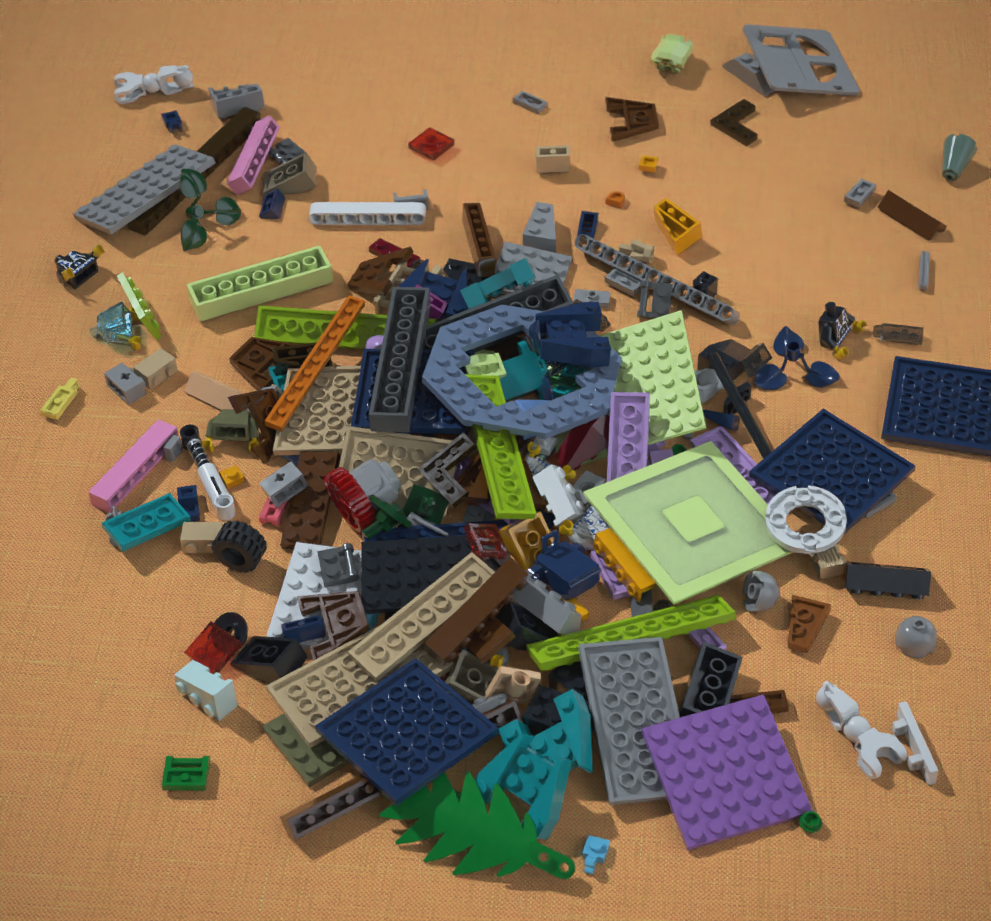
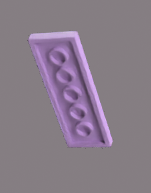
[607,392,650,482]
[690,426,777,504]

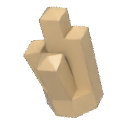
[618,239,655,263]

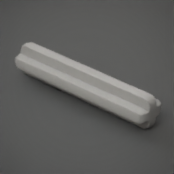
[918,251,930,291]

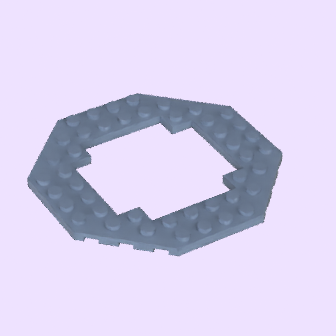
[422,305,622,439]

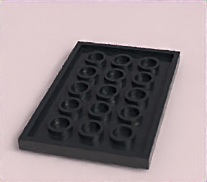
[361,534,484,614]

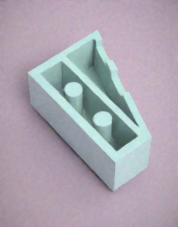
[174,660,238,721]

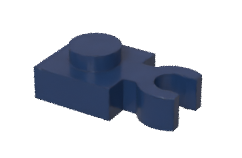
[161,110,182,134]

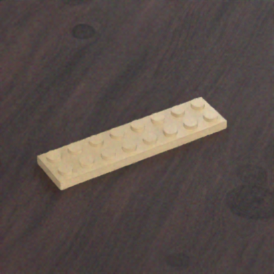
[348,552,495,682]

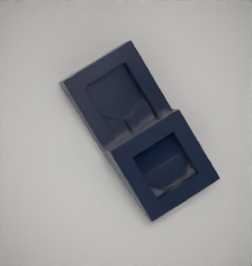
[177,485,200,522]

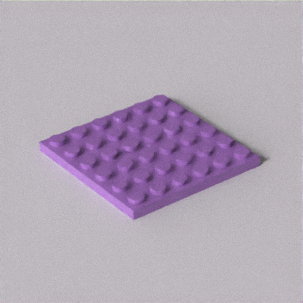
[641,695,813,851]

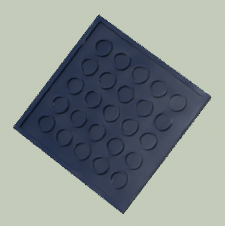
[351,349,475,434]
[881,356,991,456]
[749,408,916,534]
[315,658,499,806]

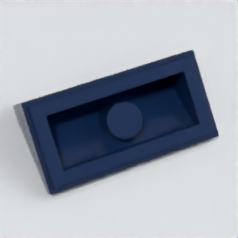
[259,189,285,219]
[281,615,326,643]

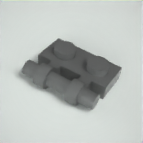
[268,138,306,165]

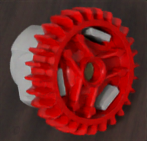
[324,459,402,536]

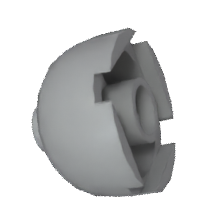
[742,571,780,612]
[895,616,938,658]

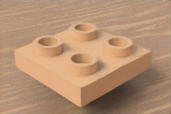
[485,666,541,705]

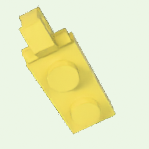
[40,378,79,420]

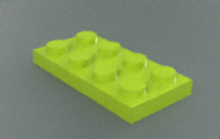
[117,272,162,340]

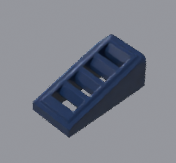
[577,211,599,242]
[703,409,740,431]

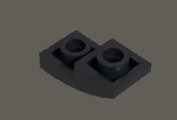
[723,382,752,415]

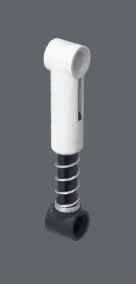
[180,424,236,521]

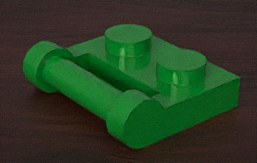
[161,756,211,791]

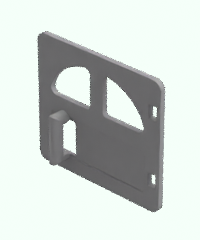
[743,24,860,96]

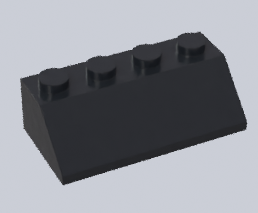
[845,561,931,599]
[678,641,743,718]

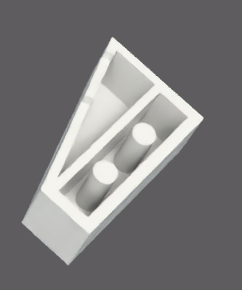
[533,464,585,527]

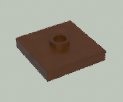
[466,617,516,664]

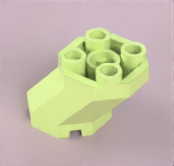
[651,34,694,73]

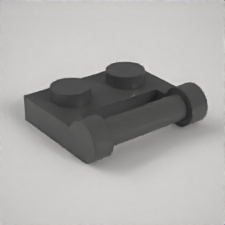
[637,281,672,319]
[317,543,360,588]

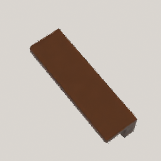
[878,190,947,240]

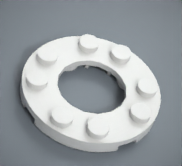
[765,486,847,554]

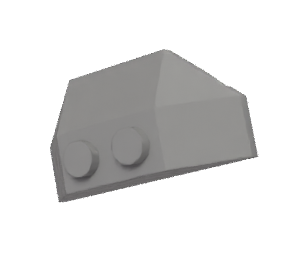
[722,53,776,97]

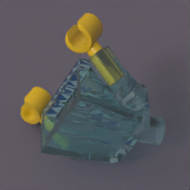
[90,301,141,350]

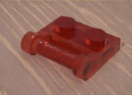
[463,524,508,559]

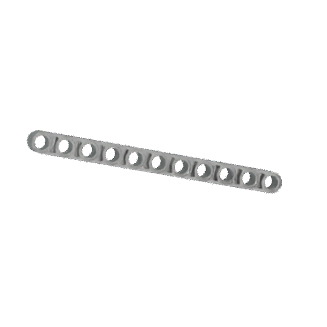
[575,234,739,325]

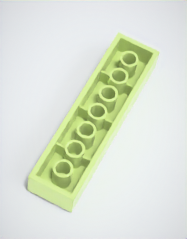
[186,245,333,322]

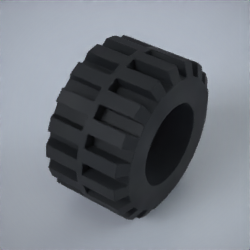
[211,521,267,573]

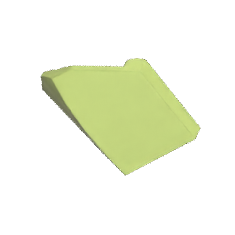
[464,353,506,379]

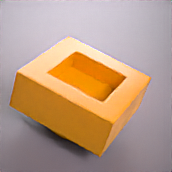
[639,155,659,173]
[219,465,245,489]

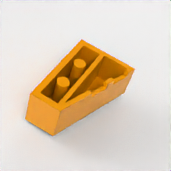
[653,198,702,256]

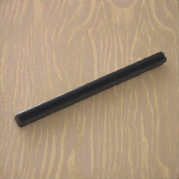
[708,352,772,459]

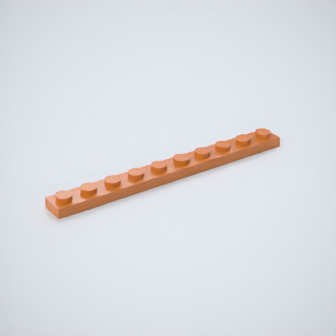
[265,295,365,432]

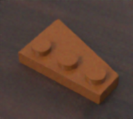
[788,595,831,653]

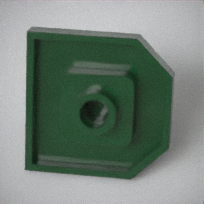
[403,483,448,524]
[362,494,413,540]

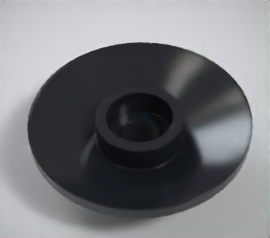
[211,612,248,653]

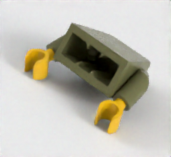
[201,409,259,454]

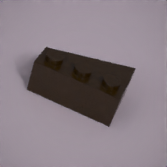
[273,342,333,376]

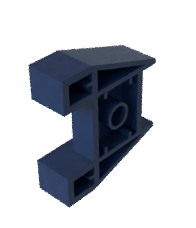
[398,259,468,318]
[535,301,611,367]

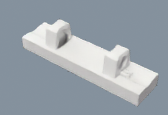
[892,701,938,785]

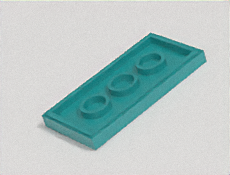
[102,493,191,552]

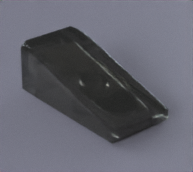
[740,343,772,378]

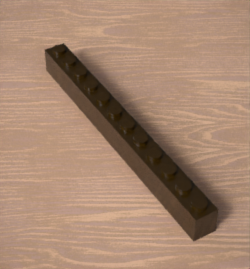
[128,106,261,236]

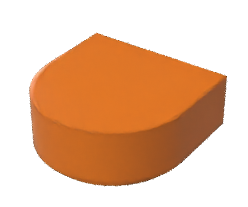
[605,191,625,208]

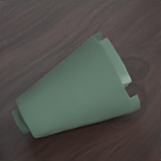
[942,134,977,181]

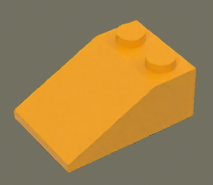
[498,511,554,571]

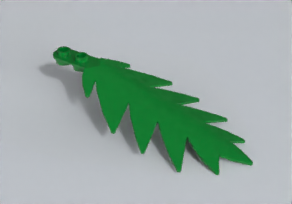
[379,771,575,880]

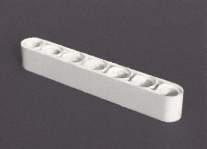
[308,202,426,225]

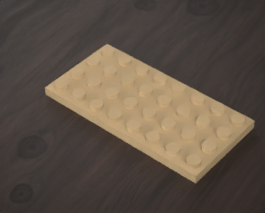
[266,626,454,748]

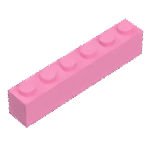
[227,116,280,195]
[88,419,178,513]

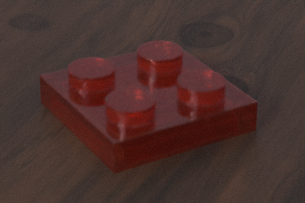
[408,127,455,161]
[184,621,242,675]

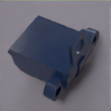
[527,530,602,600]

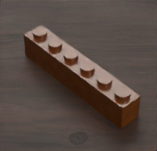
[462,203,496,277]
[424,557,529,666]

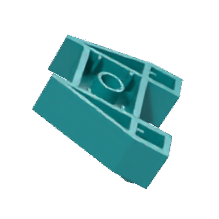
[460,258,536,309]
[499,689,593,773]
[475,733,572,840]

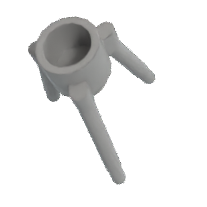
[407,512,449,536]

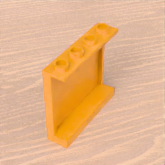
[593,528,658,602]

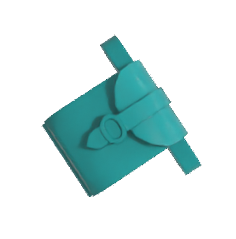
[500,340,548,403]

